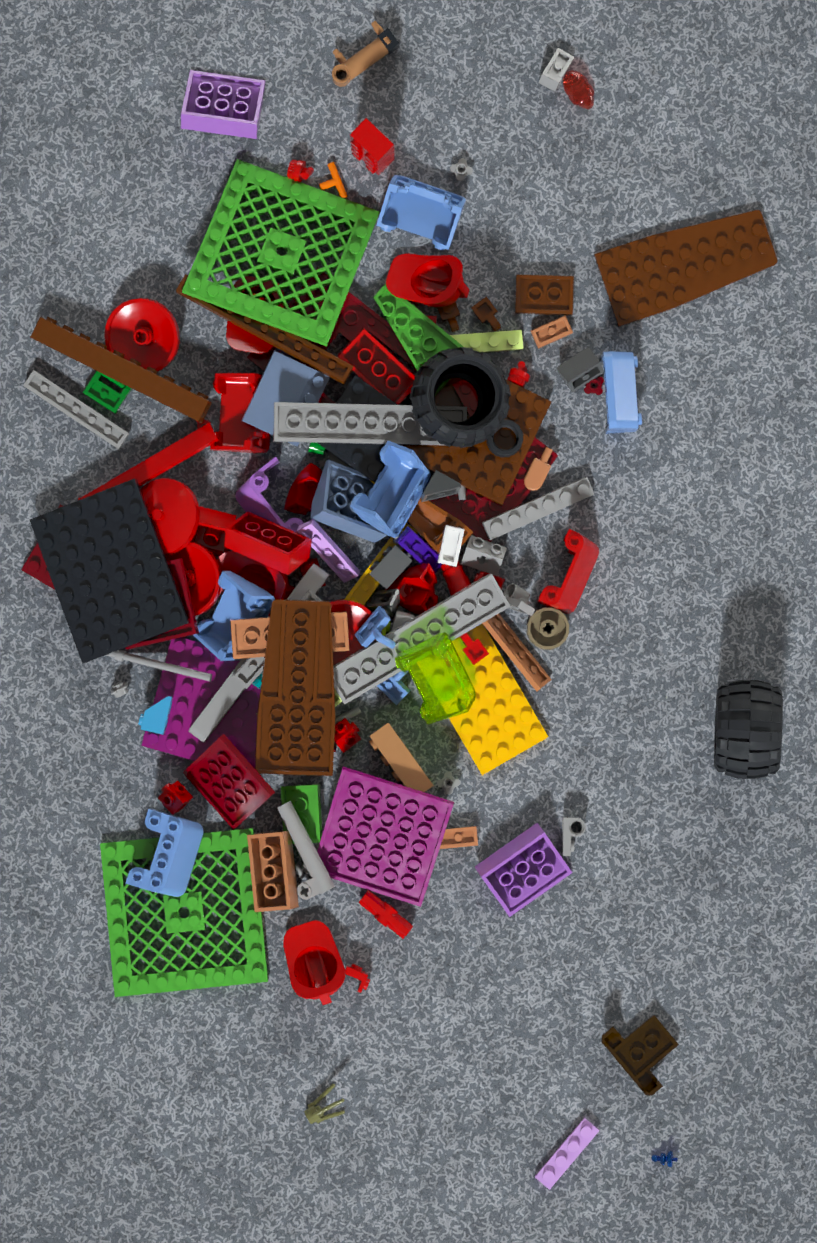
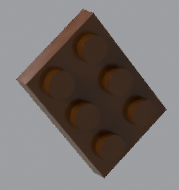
[515,274,574,315]

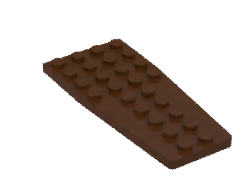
[594,210,778,327]
[255,599,335,776]

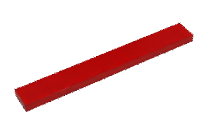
[78,423,219,500]

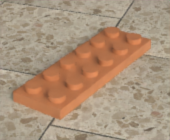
[230,611,349,659]

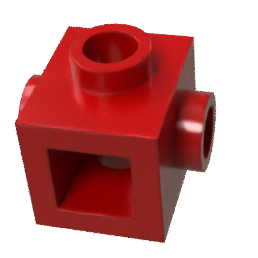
[334,718,361,753]
[158,781,193,815]

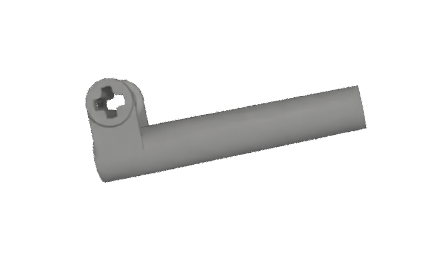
[277,801,335,900]

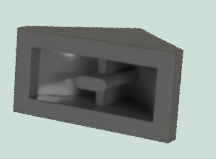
[421,470,461,502]
[366,589,400,619]

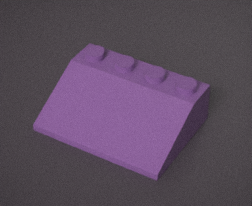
[181,70,265,139]
[475,823,572,917]

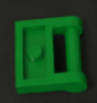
[83,371,132,414]

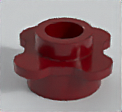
[584,376,604,395]

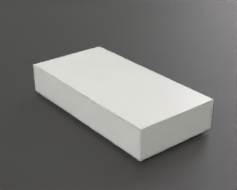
[437,525,464,567]

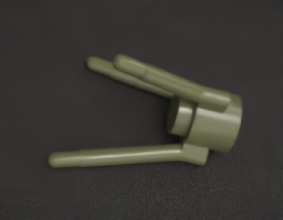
[304,1084,345,1124]

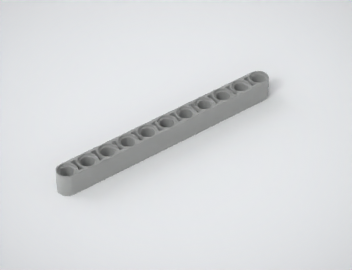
[188,563,330,743]

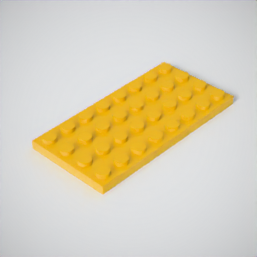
[417,624,548,775]

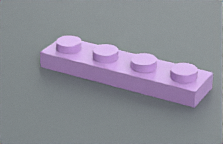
[297,519,360,583]
[535,1117,599,1190]

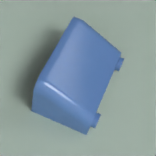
[376,175,466,250]
[193,571,275,661]

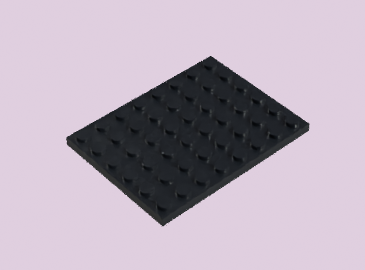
[30,478,190,664]

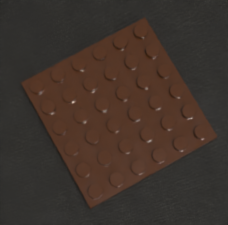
[403,378,552,505]

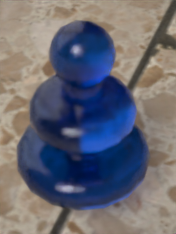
[651,1151,678,1167]

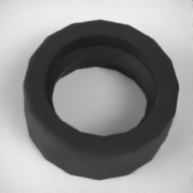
[486,420,523,457]

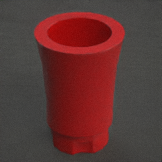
[440,562,471,596]

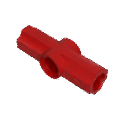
[358,890,413,939]

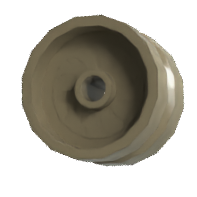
[527,608,569,650]

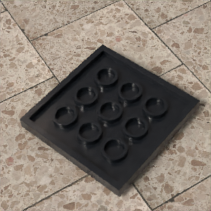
[317,375,398,483]

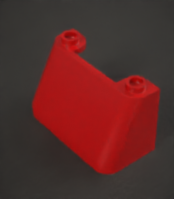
[210,373,270,453]
[537,529,599,614]

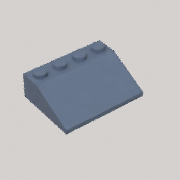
[241,351,330,447]
[310,460,387,543]

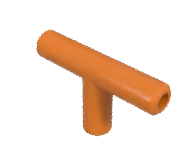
[319,162,348,199]

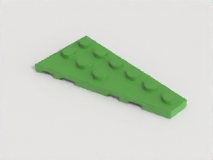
[374,283,463,396]

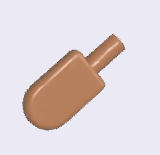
[524,447,553,491]

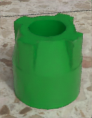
[308,443,325,455]

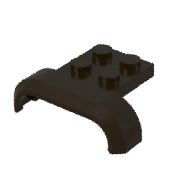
[601,1014,679,1096]

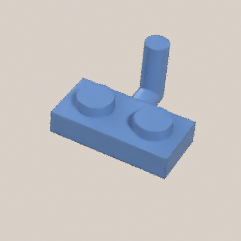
[355,606,396,649]
[377,665,412,705]

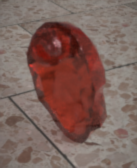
[563,70,594,109]

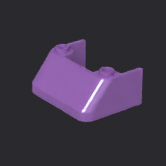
[236,457,320,533]

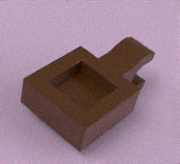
[471,297,501,332]
[437,302,460,332]

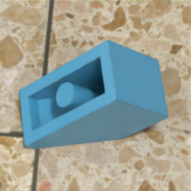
[138,696,173,735]

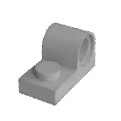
[539,48,574,92]
[503,583,535,616]
[562,817,586,856]

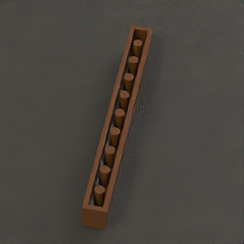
[30,316,212,423]

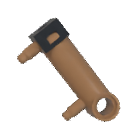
[332,21,400,87]

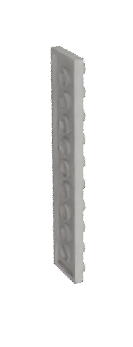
[273,402,467,446]
[333,573,511,705]

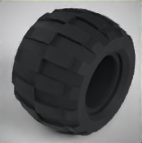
[410,347,511,448]
[714,679,783,779]

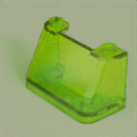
[395,632,476,725]

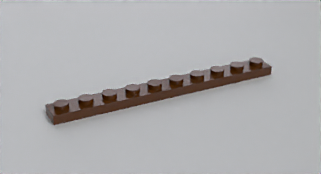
[176,274,353,384]

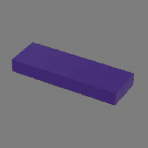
[395,526,442,573]

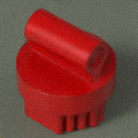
[287,159,314,182]
[507,361,530,388]

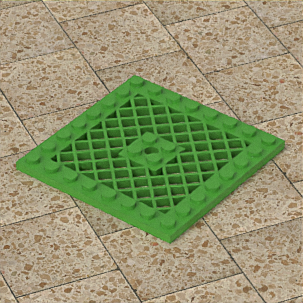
[182,159,380,346]
[100,828,268,997]

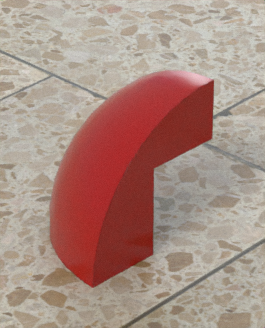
[284,463,323,515]
[385,563,438,615]

